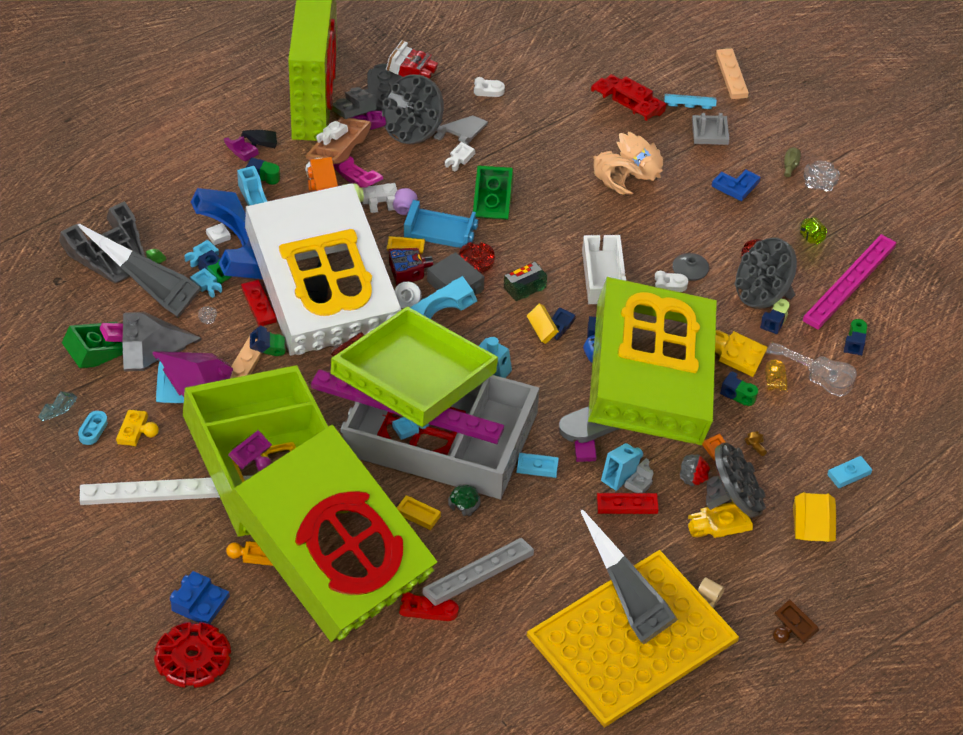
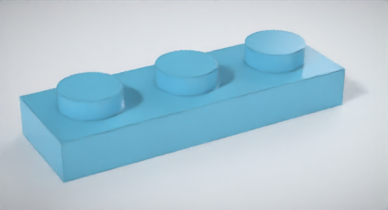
[664,94,717,109]

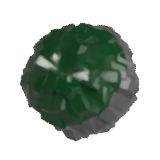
[448,485,481,516]

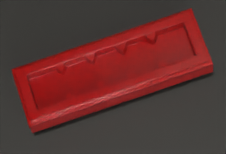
[241,280,277,326]

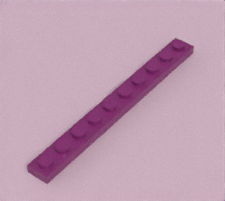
[311,369,504,444]

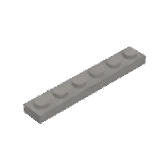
[423,538,534,606]

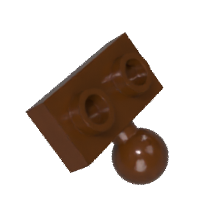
[773,600,819,644]

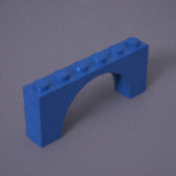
[191,188,263,279]

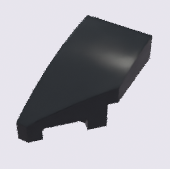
[241,130,277,149]

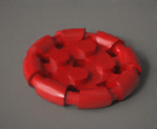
[154,622,231,688]

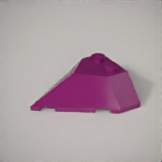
[152,351,233,397]

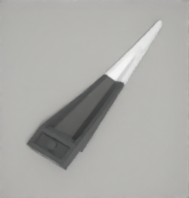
[78,224,201,318]
[581,510,678,644]

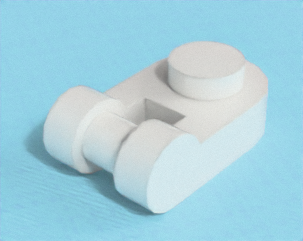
[474,77,505,97]
[655,271,688,292]

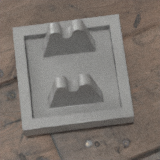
[692,113,729,145]

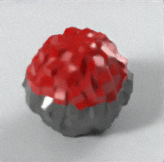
[680,454,710,486]

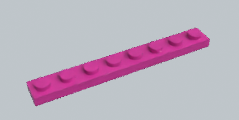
[803,234,896,330]

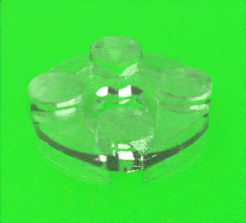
[803,160,840,192]

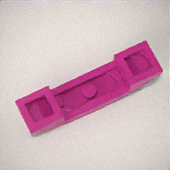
[333,156,383,188]

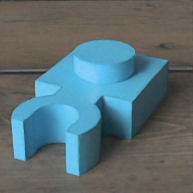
[185,240,219,267]
[190,268,222,298]
[392,417,429,440]

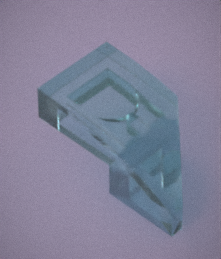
[38,391,78,421]

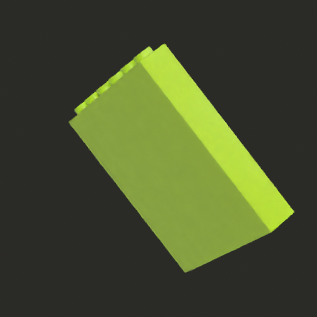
[331,306,498,427]

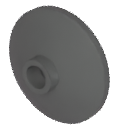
[672,253,709,281]

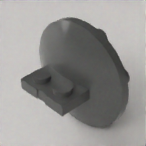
[382,74,444,144]
[734,237,797,309]
[706,443,766,518]

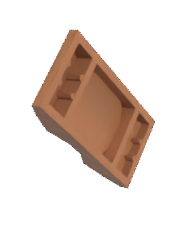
[305,117,371,164]

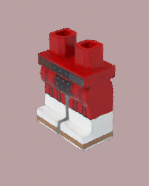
[386,40,438,79]

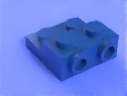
[170,571,230,624]

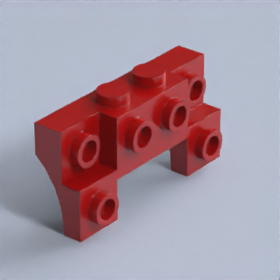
[591,74,666,121]

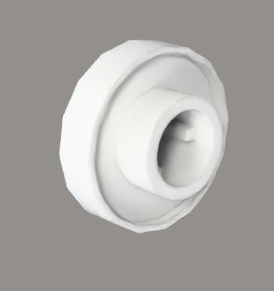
[394,282,422,308]

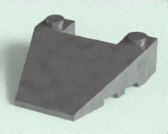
[59,201,145,284]

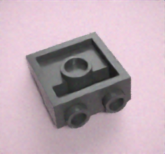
[332,87,377,119]

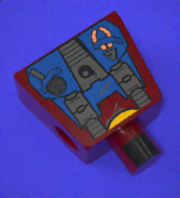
[389,248,433,287]

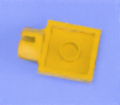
[715,330,768,377]
[688,502,753,538]

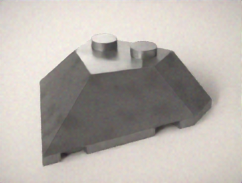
[122,312,201,372]

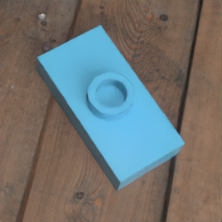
[517,453,559,478]
[827,456,872,488]

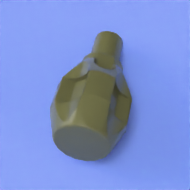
[784,147,801,177]

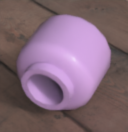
[393,188,418,215]

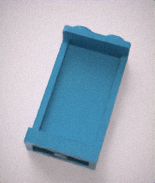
[404,200,479,249]

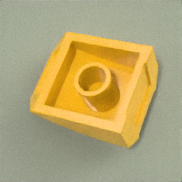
[793,492,836,542]

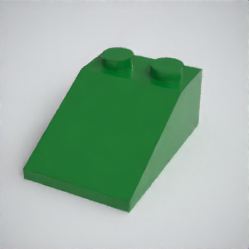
[473,166,514,220]
[62,322,123,368]

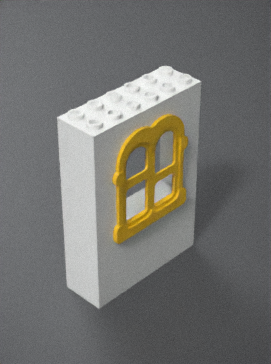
[245,183,401,356]

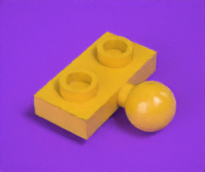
[116,410,159,446]

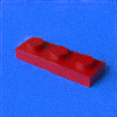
[596,493,658,514]

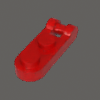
[399,592,459,621]

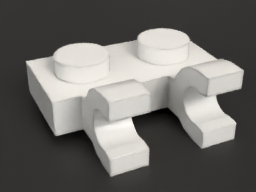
[363,183,397,213]

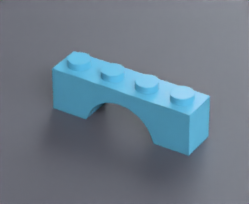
[237,166,268,206]
[410,276,477,319]

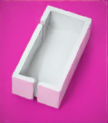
[582,235,626,304]

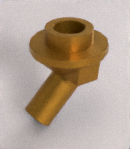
[744,431,767,456]

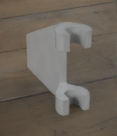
[434,115,488,145]

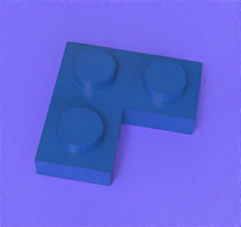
[711,169,761,201]

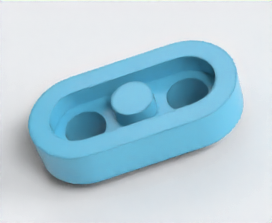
[78,411,108,445]

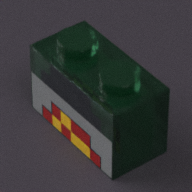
[504,261,547,301]

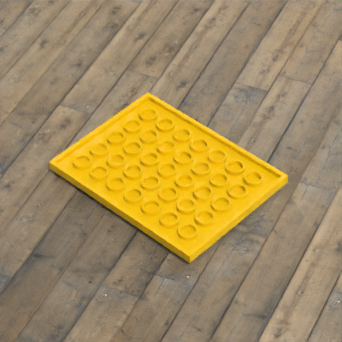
[527,550,739,728]

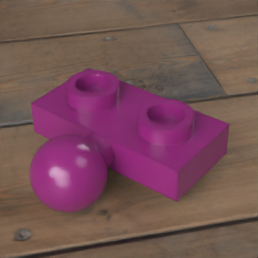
[229,430,272,471]

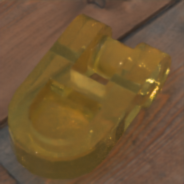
[765,359,787,391]

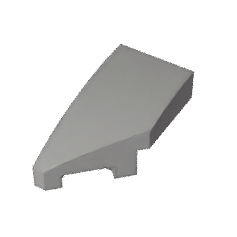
[624,458,654,493]

